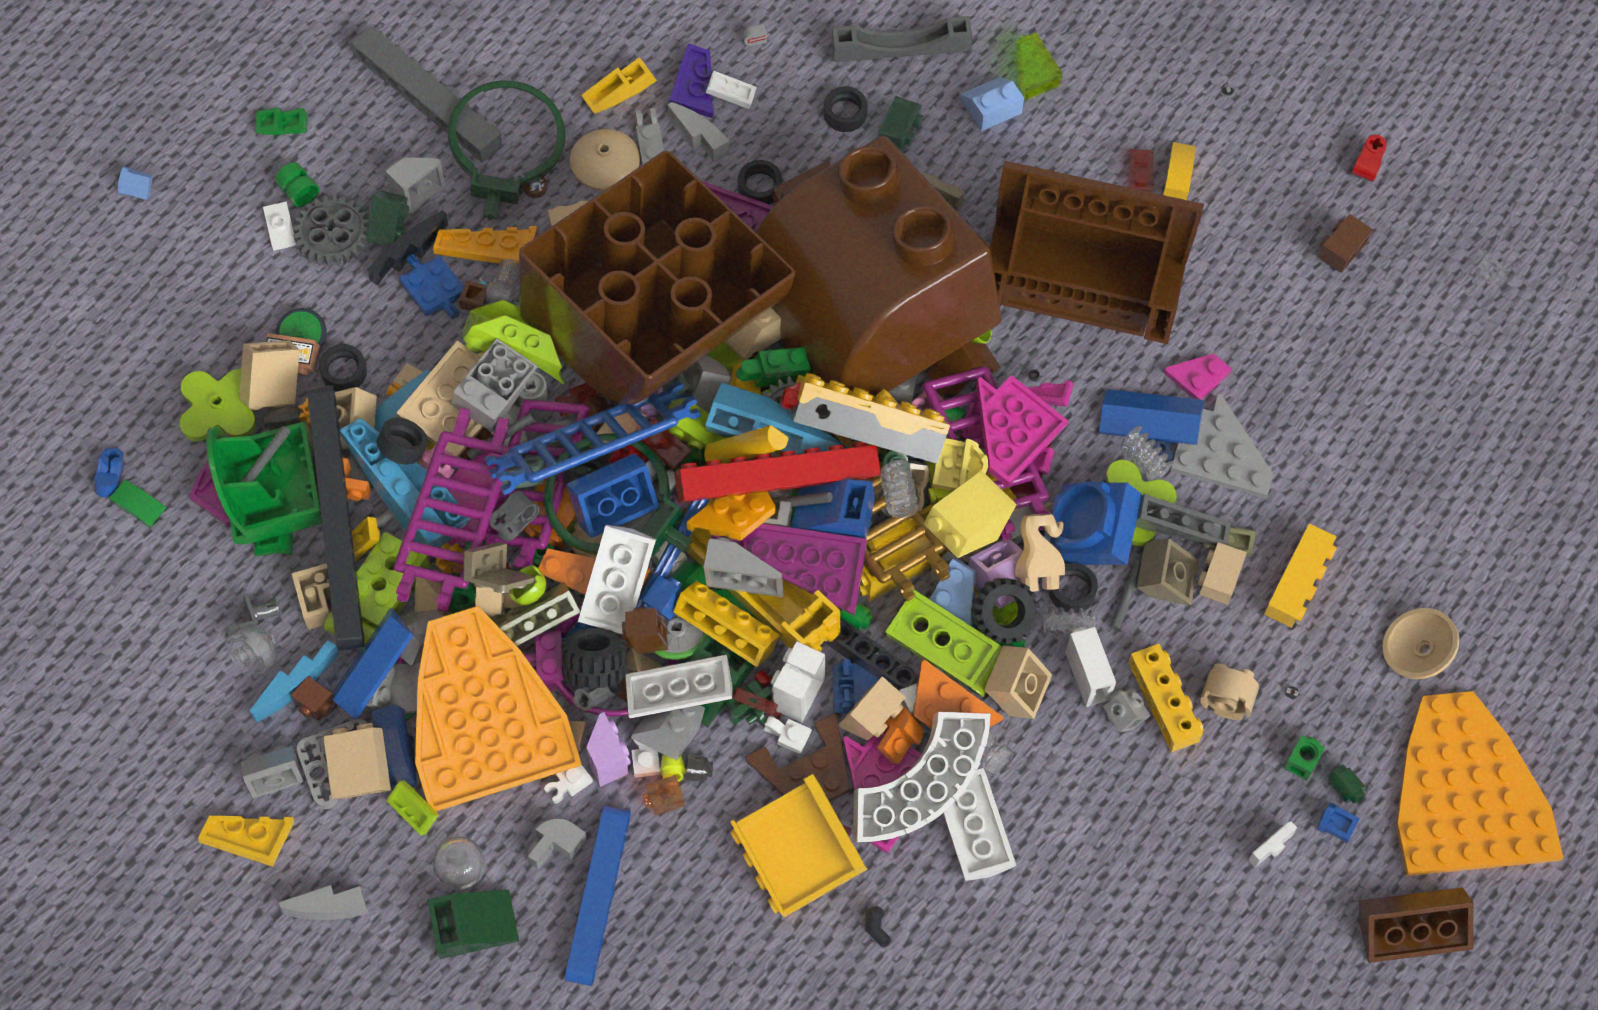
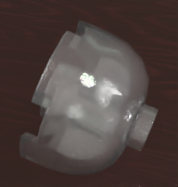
[226,626,277,679]
[432,836,486,891]

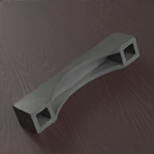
[831,16,972,62]

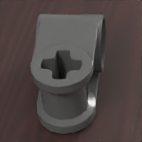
[489,491,539,541]

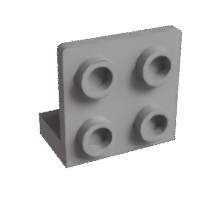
[366,663,421,713]

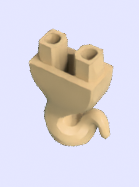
[1015,514,1065,592]

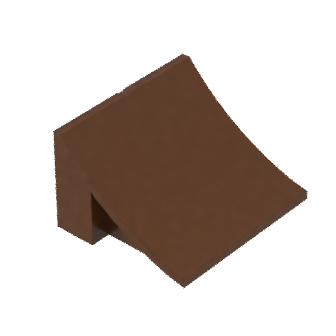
[989,161,1204,344]

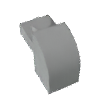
[528,819,587,869]

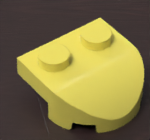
[931,438,988,491]

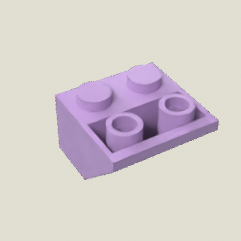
[969,539,1023,609]
[586,712,631,787]

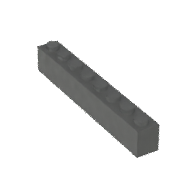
[351,26,502,163]

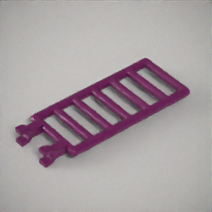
[923,366,1049,541]
[483,399,590,570]

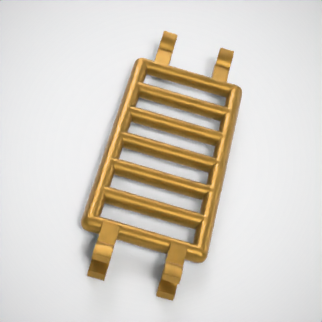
[808,433,950,602]

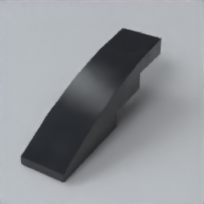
[367,211,449,285]

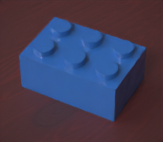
[566,453,659,538]

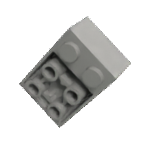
[451,339,538,432]

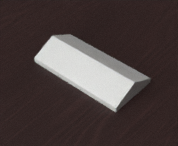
[578,525,656,634]
[625,655,732,718]
[943,768,1016,881]

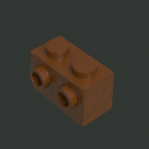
[1318,214,1373,273]
[622,607,668,654]

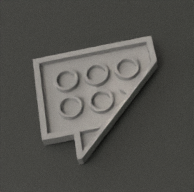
[1170,394,1273,499]

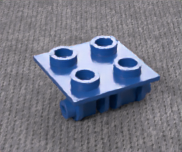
[832,659,884,714]

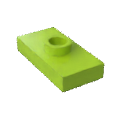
[386,780,439,836]

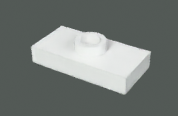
[706,71,757,109]
[263,202,296,251]
[1249,821,1297,868]

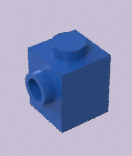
[642,575,683,620]

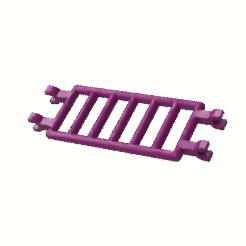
[393,407,510,613]

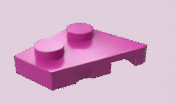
[1164,353,1232,400]

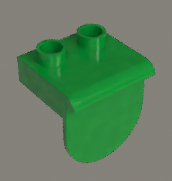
[206,421,322,545]

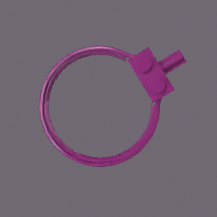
[523,604,678,717]

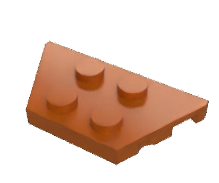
[912,659,1004,729]

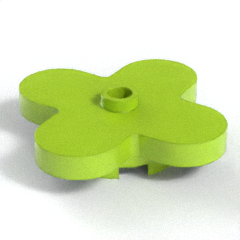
[180,369,256,442]
[1106,460,1177,546]

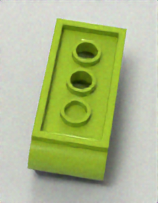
[324,532,431,649]
[885,589,1002,697]

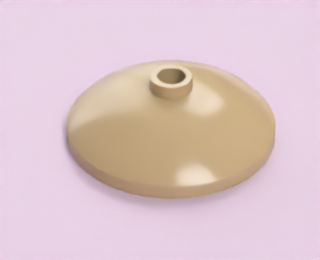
[570,129,640,191]
[1382,608,1459,679]

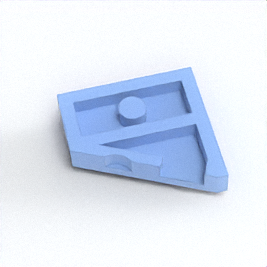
[929,558,976,626]

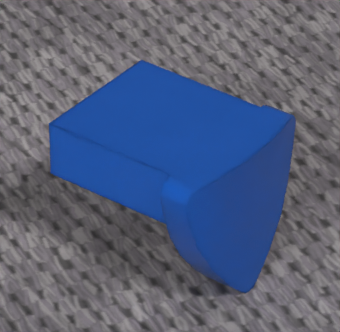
[1317,802,1360,843]

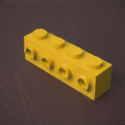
[1264,523,1337,628]
[673,580,780,667]
[1128,644,1204,752]

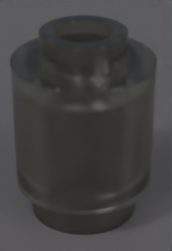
[264,406,301,431]

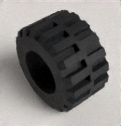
[971,578,1040,644]
[561,628,627,689]

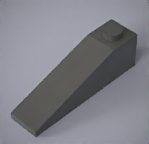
[1135,494,1231,545]

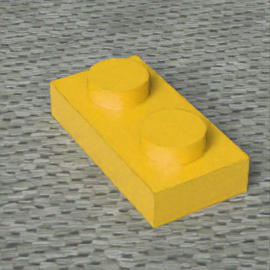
[352,517,380,562]

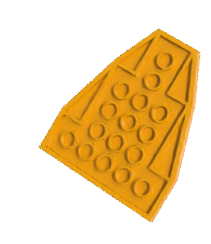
[415,606,582,811]
[1396,691,1563,876]

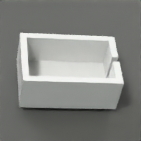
[771,642,825,723]

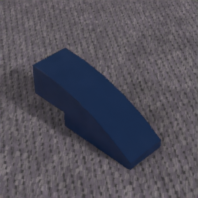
[372,704,417,791]

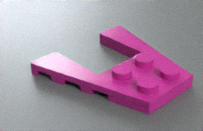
[961,380,1073,475]

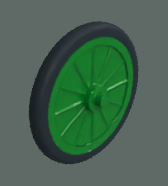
[276,308,327,348]

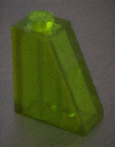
[1014,32,1063,101]

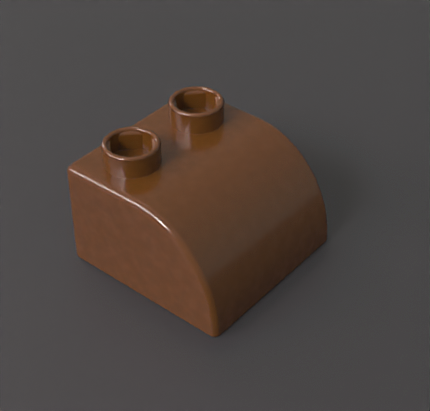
[756,136,1002,397]
[519,151,795,404]

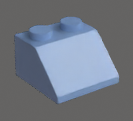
[959,77,1024,131]

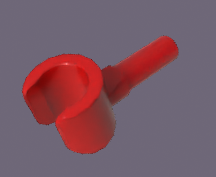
[753,670,774,688]

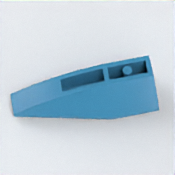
[705,383,850,455]
[340,418,470,548]

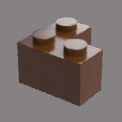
[927,343,1001,396]

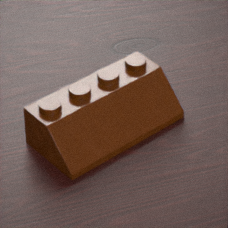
[1359,887,1473,963]

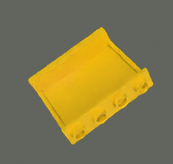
[730,774,868,917]

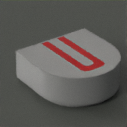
[743,24,767,46]

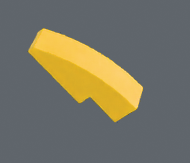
[581,57,657,113]
[1163,142,1196,200]

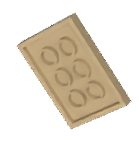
[396,341,483,457]

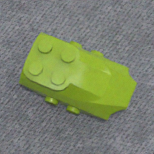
[462,299,564,384]

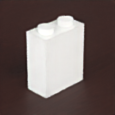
[1065,627,1116,707]

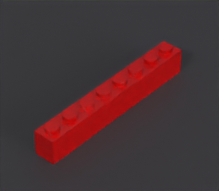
[674,442,881,503]

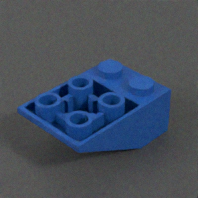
[791,479,875,539]

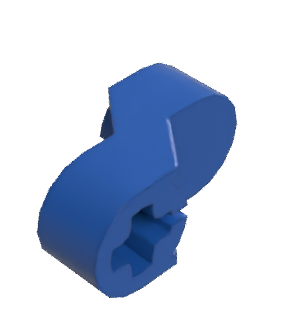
[94,448,124,497]

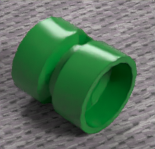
[275,162,320,207]

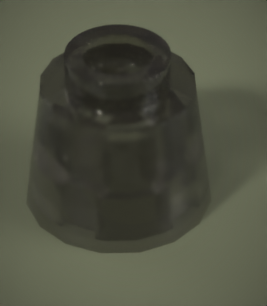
[684,753,713,782]

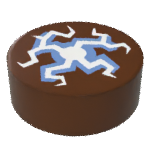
[524,177,547,198]

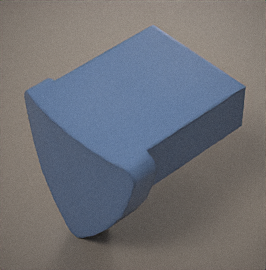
[118,166,153,200]

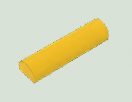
[704,425,789,464]

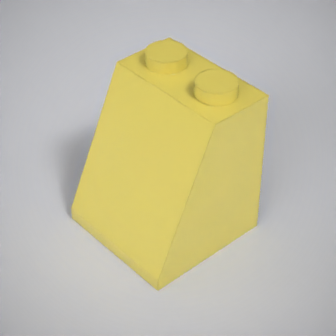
[924,471,1017,558]

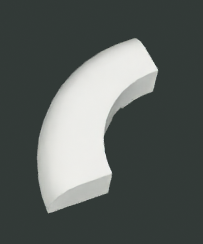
[853,712,990,842]

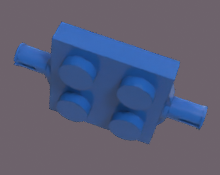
[399,254,464,319]

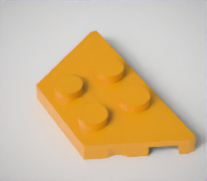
[687,492,775,541]

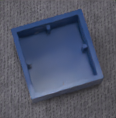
[1050,481,1142,565]

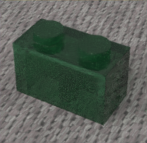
[878,96,924,153]
[366,190,409,247]

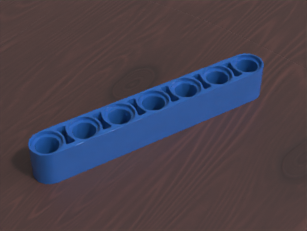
[565,806,631,986]

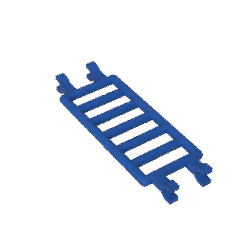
[484,381,701,495]

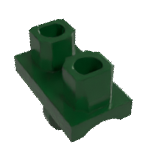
[725,680,772,725]

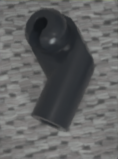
[865,906,891,947]

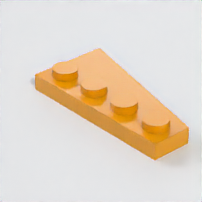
[433,226,538,267]

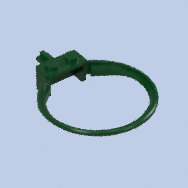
[448,80,565,220]
[544,433,693,557]

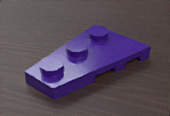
[669,44,714,118]

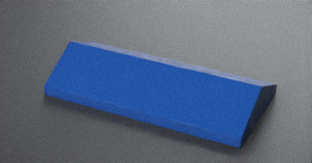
[1099,389,1204,445]
[333,608,414,719]

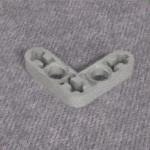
[297,719,368,809]

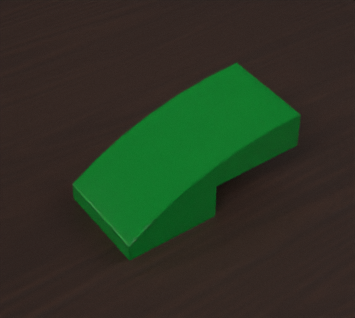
[256,107,307,135]
[109,480,166,528]

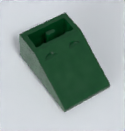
[689,635,754,728]
[427,890,519,959]

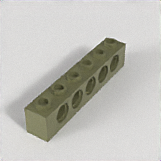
[492,582,580,646]

